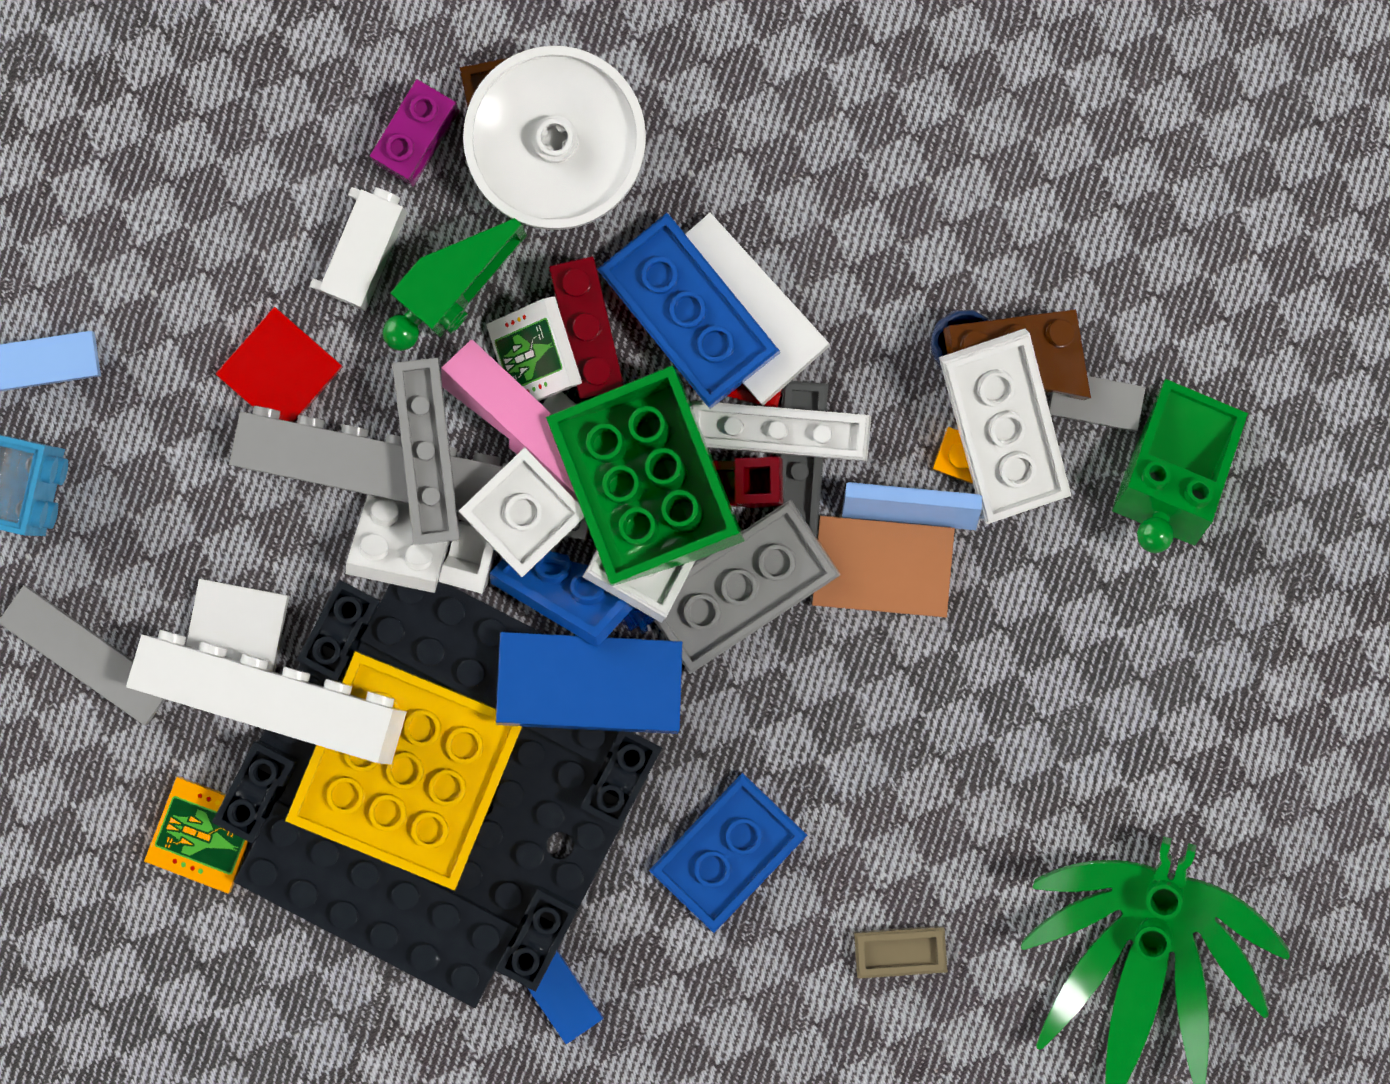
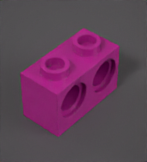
[370,79,460,187]

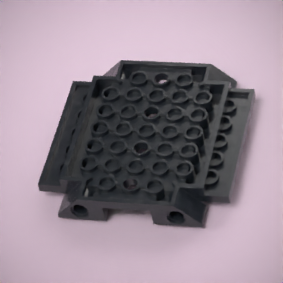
[212,579,662,1008]

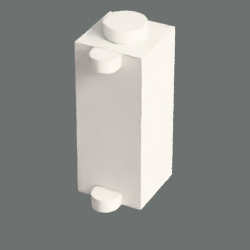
[309,187,407,311]

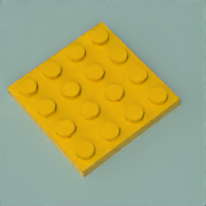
[285,651,522,890]

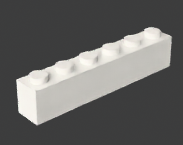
[126,630,407,765]

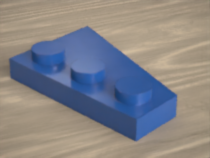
[489,551,634,648]

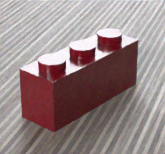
[549,256,624,402]

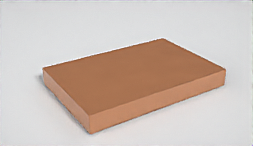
[812,516,955,618]

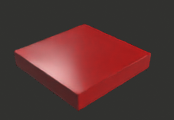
[216,307,344,423]

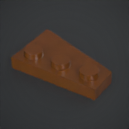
[943,309,1091,401]

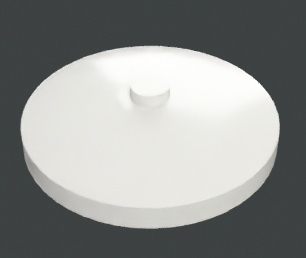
[463,46,646,230]

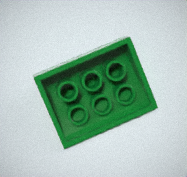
[546,365,745,586]

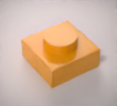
[932,427,973,485]

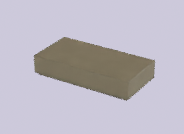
[854,926,948,979]

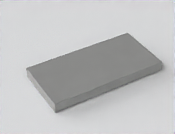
[653,500,841,674]

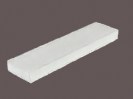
[691,401,871,461]

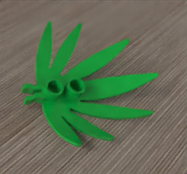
[1021,836,1290,1084]

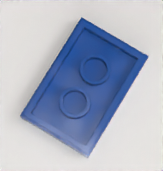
[649,772,808,933]

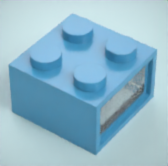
[0,435,68,536]

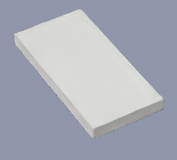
[685,213,830,406]
[939,329,1071,524]

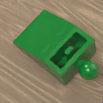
[382,218,527,351]
[1112,379,1248,553]

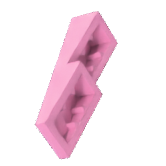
[441,339,578,501]

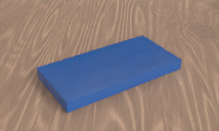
[597,213,780,409]
[495,632,683,734]

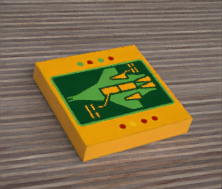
[144,776,250,894]

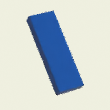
[528,950,604,1044]

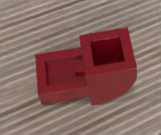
[713,457,783,508]

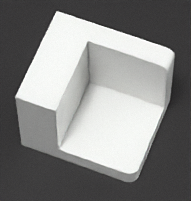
[438,521,496,594]

